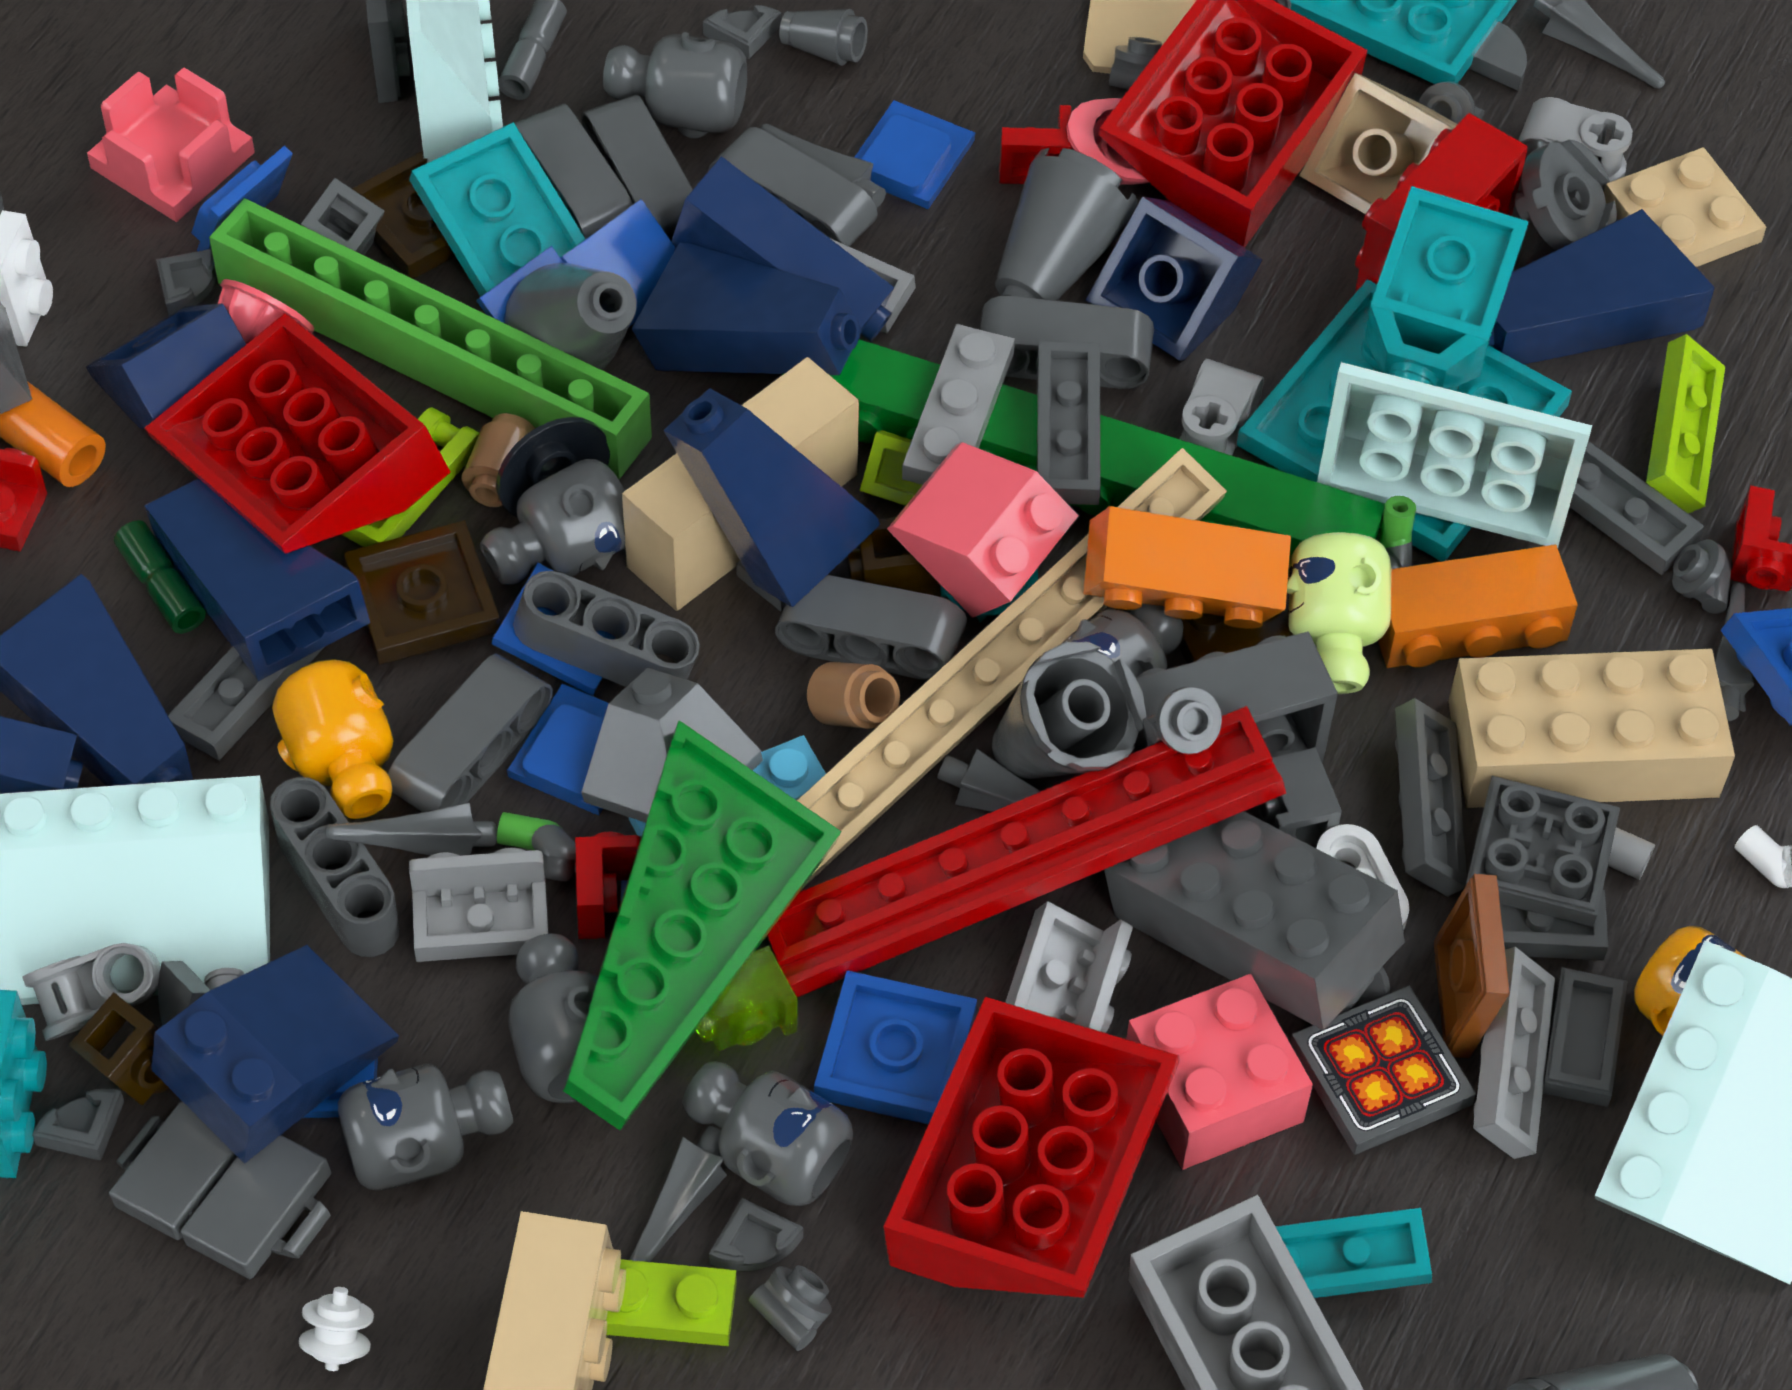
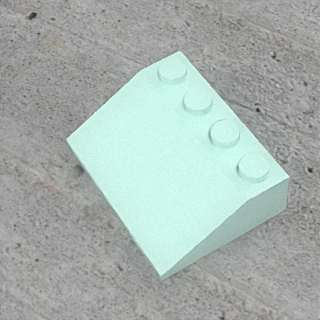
[406,0,503,163]
[1317,362,1592,548]
[0,775,270,1005]
[1595,940,1792,1285]

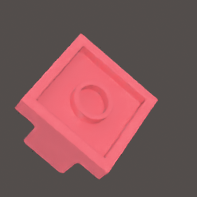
[87,68,255,222]

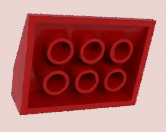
[1099,0,1368,248]
[145,313,451,554]
[883,997,1179,1298]

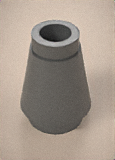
[779,9,868,66]

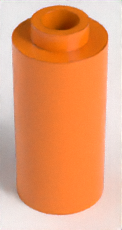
[0,381,106,487]

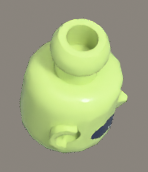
[1287,532,1391,694]

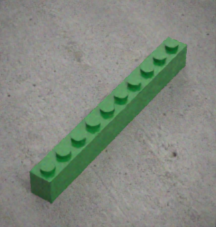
[830,339,1385,575]

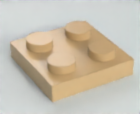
[1604,147,1766,267]

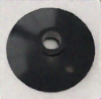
[496,417,610,518]

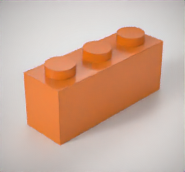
[1083,506,1291,629]
[1378,544,1578,668]

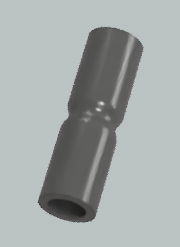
[498,0,567,100]

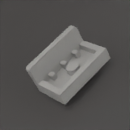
[409,848,549,962]
[1005,901,1133,1033]

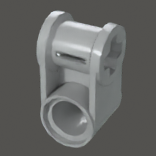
[1518,97,1633,190]
[1180,358,1264,456]
[22,943,161,1041]

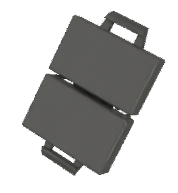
[109,1100,331,1279]

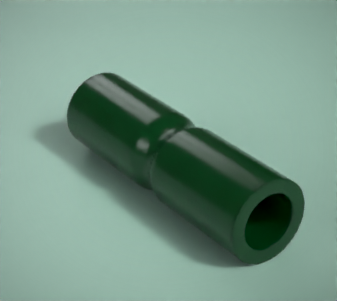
[114,520,206,634]

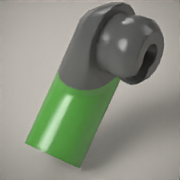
[1378,496,1416,569]
[497,812,576,882]

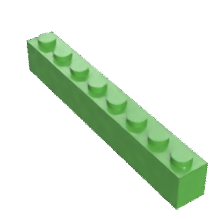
[209,198,652,479]

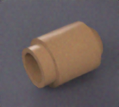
[462,413,535,507]
[807,662,900,729]

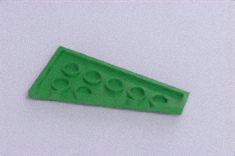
[563,720,842,1131]

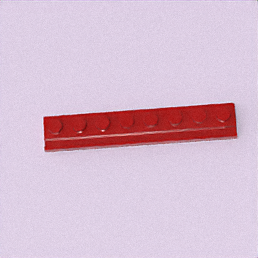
[767,706,1286,999]

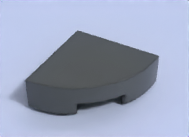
[703,5,782,59]
[1469,21,1527,91]
[156,249,217,316]
[158,961,210,1026]
[32,1089,124,1161]
[709,1198,803,1271]

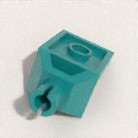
[1365,186,1529,389]

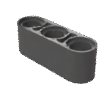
[581,94,692,235]
[515,103,633,239]
[708,127,878,247]
[980,296,1154,389]
[513,571,700,687]
[775,575,967,680]
[388,653,553,812]
[270,777,400,957]

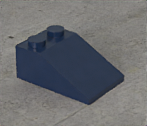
[152,945,399,1164]

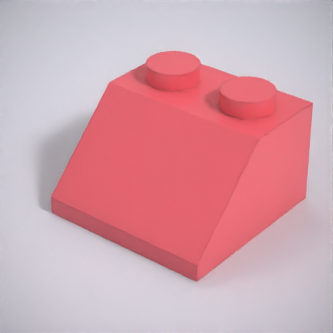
[887,442,1079,618]

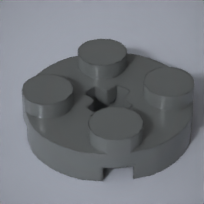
[1515,139,1617,251]

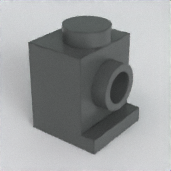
[301,178,385,255]
[1257,747,1342,848]

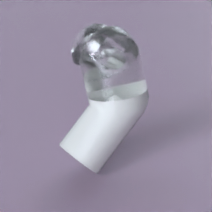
[1734,825,1792,888]

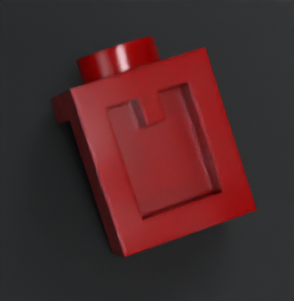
[999,105,1074,184]
[0,448,47,552]
[1730,485,1792,591]
[575,832,641,939]

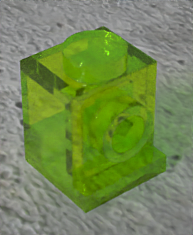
[696,946,797,1051]

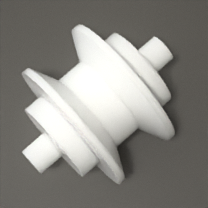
[299,1287,374,1371]

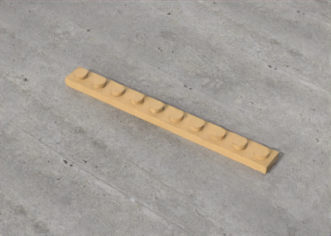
[797,448,1227,890]

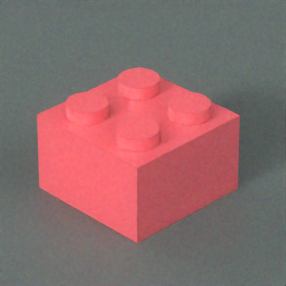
[1126,974,1313,1170]

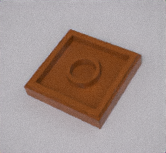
[1434,874,1510,1058]

